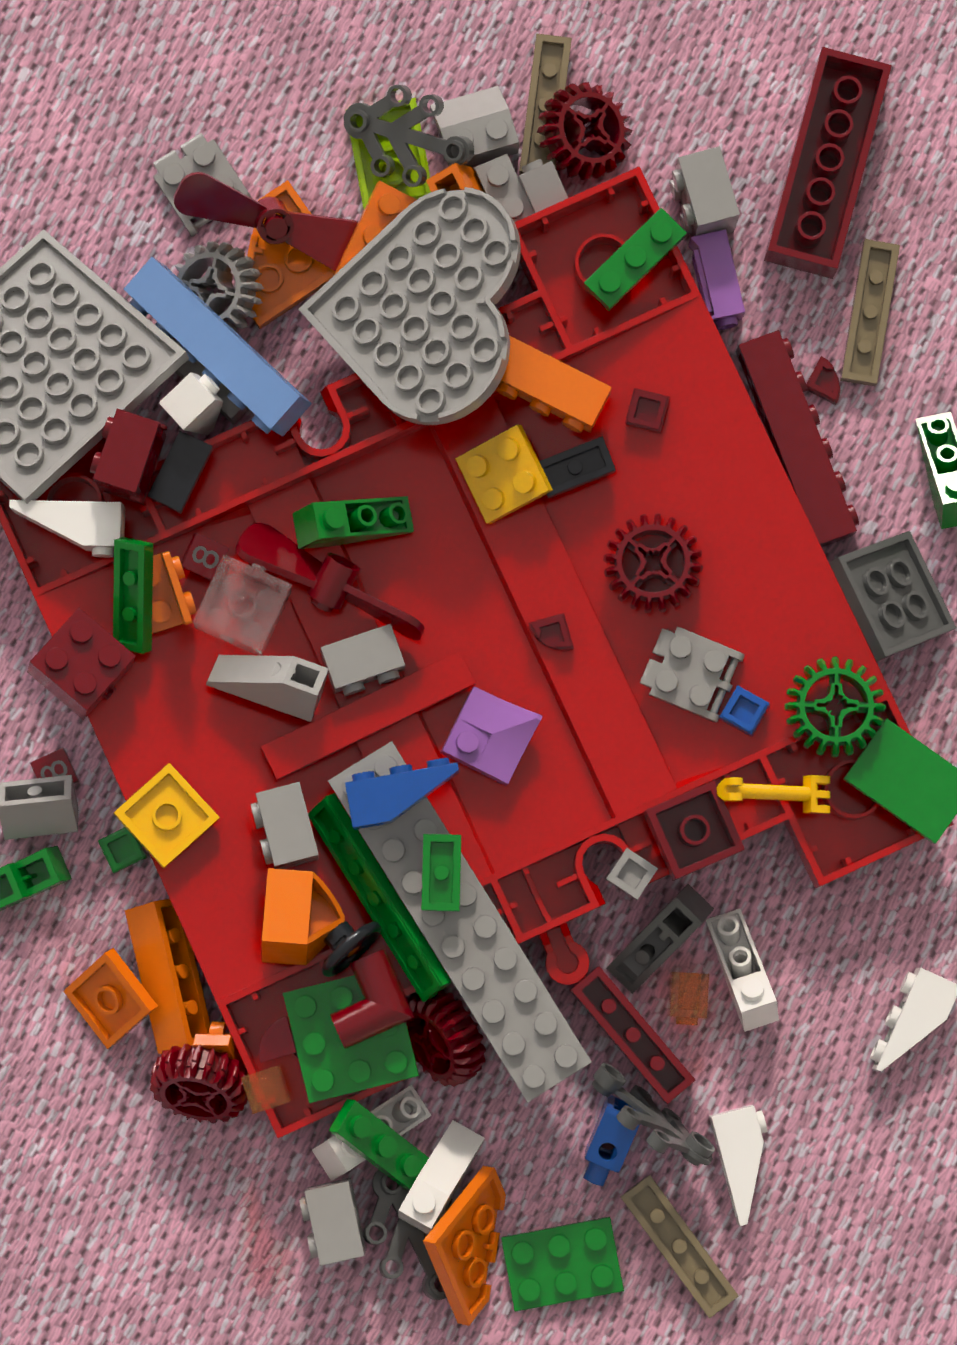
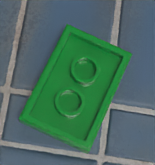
[843,719,957,844]

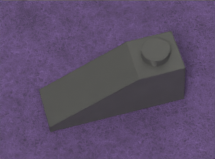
[606,884,714,994]

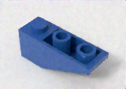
[345,758,459,830]

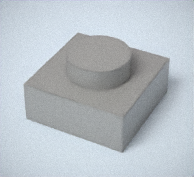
[606,848,658,900]

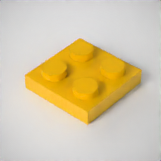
[455,425,553,524]
[114,763,220,869]

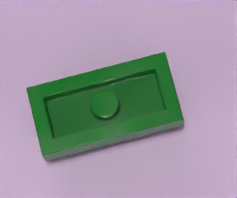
[421,834,461,912]

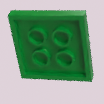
[283,966,419,1103]

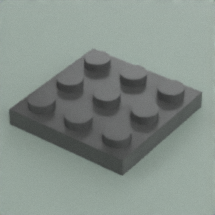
[829,531,957,662]

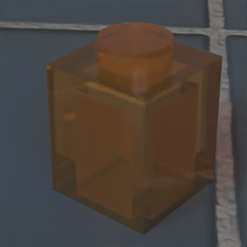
[668,972,709,1025]
[241,1065,291,1114]

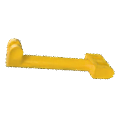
[717,775,830,814]

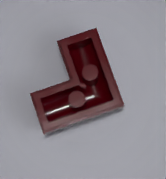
[330,949,414,1049]

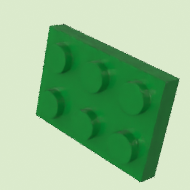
[501,1216,624,1312]

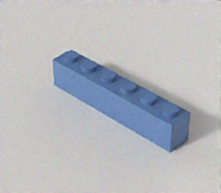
[124,257,312,436]

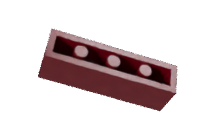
[570,966,695,1104]

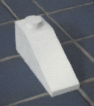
[159,372,223,435]
[9,500,125,558]
[709,1105,768,1226]
[398,1120,485,1234]

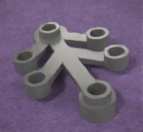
[344,85,474,187]
[592,1063,715,1166]
[363,1169,452,1300]

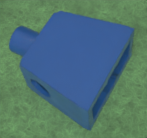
[583,1095,640,1186]

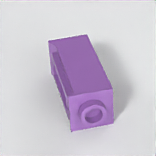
[689,229,745,330]

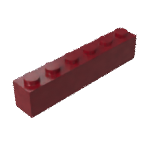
[736,330,859,547]

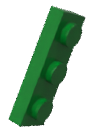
[583,208,687,311]
[113,537,153,654]
[329,1099,429,1190]

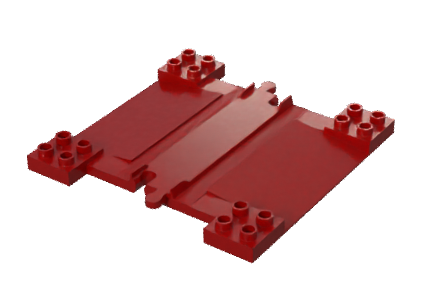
[0,166,954,1138]

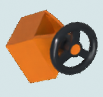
[262,868,382,977]

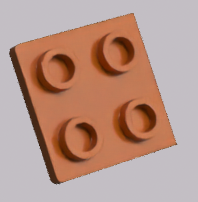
[152,551,197,634]

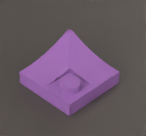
[440,686,543,786]

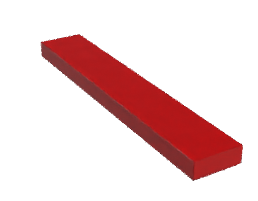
[261,651,476,781]

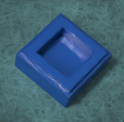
[719,686,770,737]

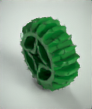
[784,657,886,758]

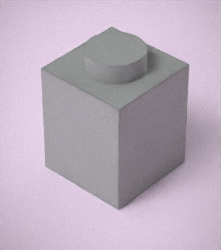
[518,159,568,213]

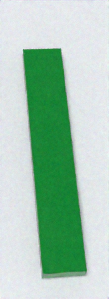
[308,793,452,1002]

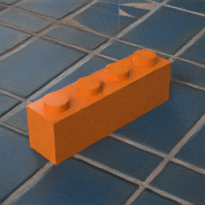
[496,336,612,433]
[124,898,211,1054]

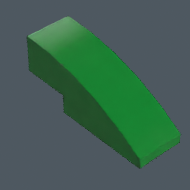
[0,846,72,911]

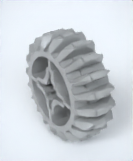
[174,241,264,332]

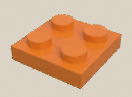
[63,948,158,1049]

